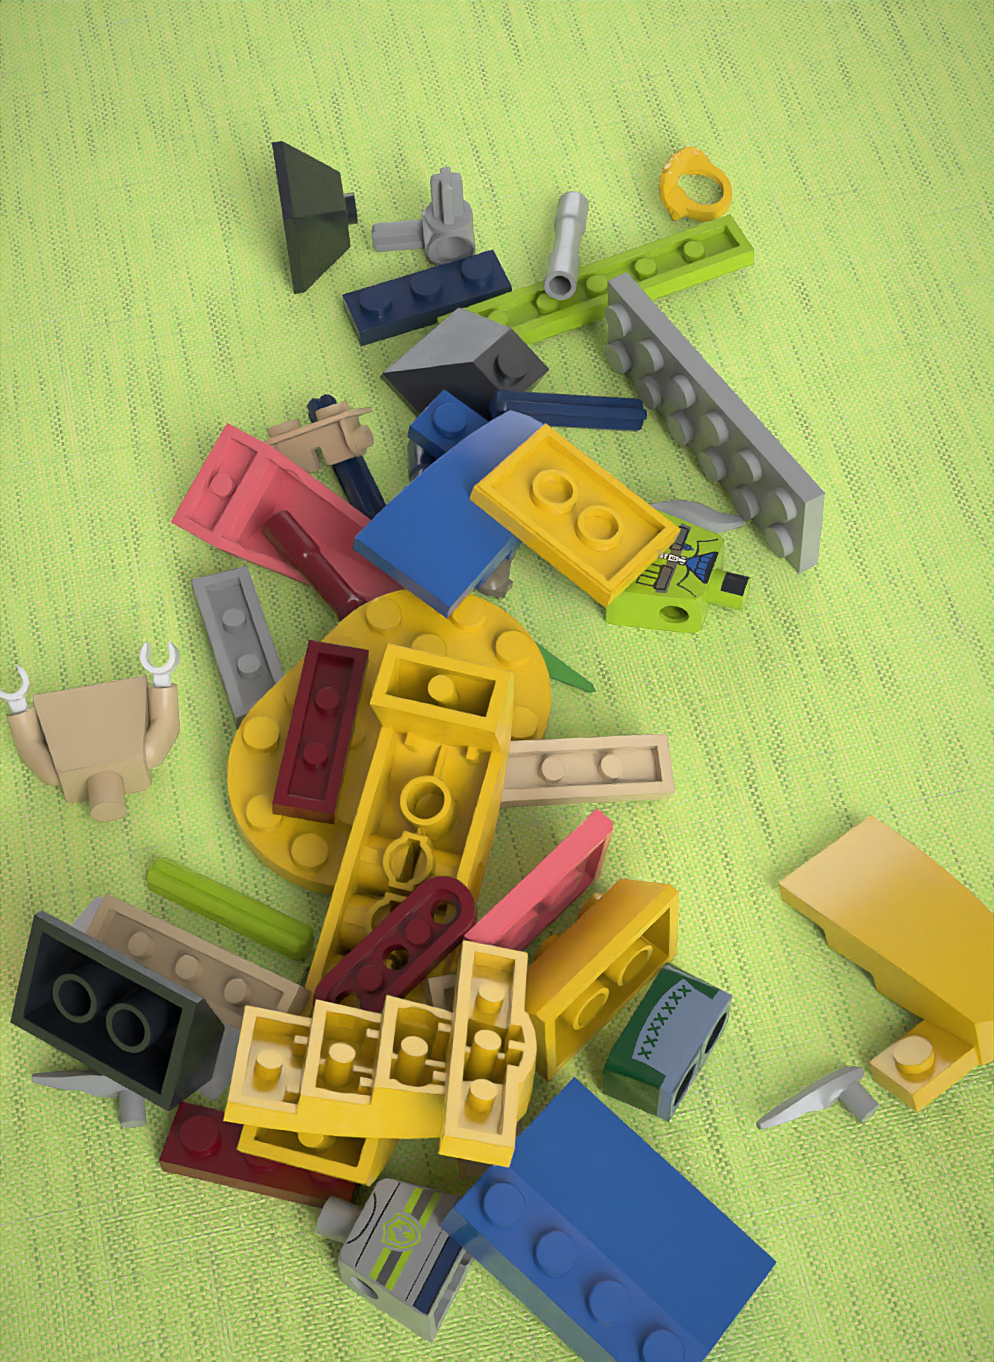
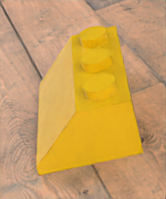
[524,879,679,1082]

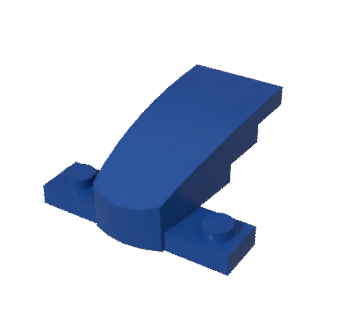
[353,390,544,619]

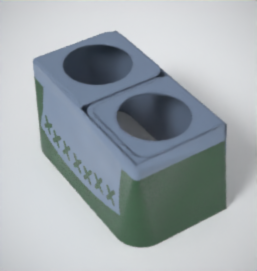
[602,962,732,1122]

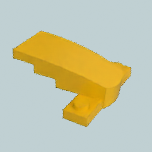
[778,815,994,1112]
[223,940,537,1167]

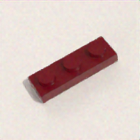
[272,640,369,825]
[159,1102,362,1209]

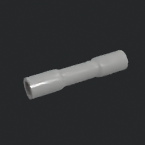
[544,191,589,300]

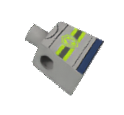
[316,1178,474,1342]

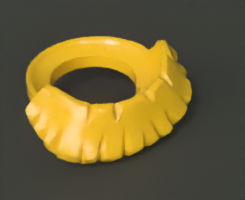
[658,146,733,222]

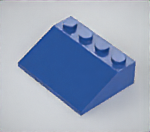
[439,1077,777,1362]

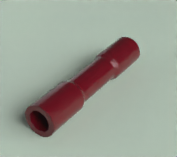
[261,510,367,623]

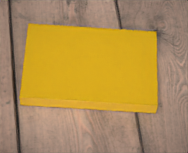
[469,423,681,608]

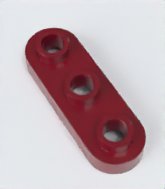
[313,876,478,1014]

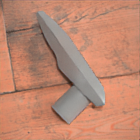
[648,500,745,534]
[756,1066,880,1130]
[31,1070,146,1128]

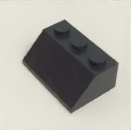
[10,910,225,1112]

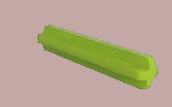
[145,857,315,961]

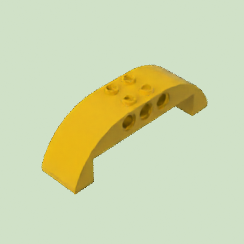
[237,643,514,1186]

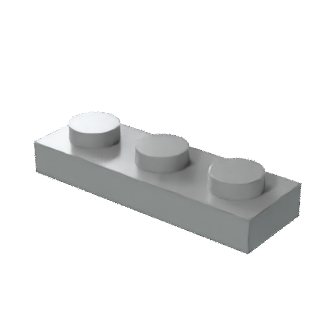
[191,566,284,730]

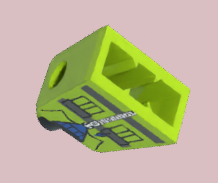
[606,509,751,634]

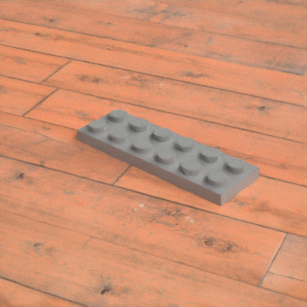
[605,272,825,574]

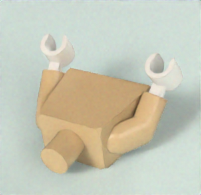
[0,641,180,822]

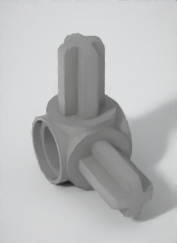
[371,167,476,265]

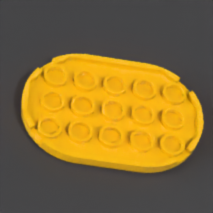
[227,589,551,895]

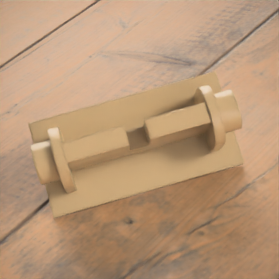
[262,401,374,474]

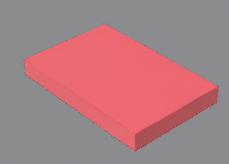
[463,809,614,952]

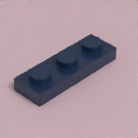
[342,249,512,347]

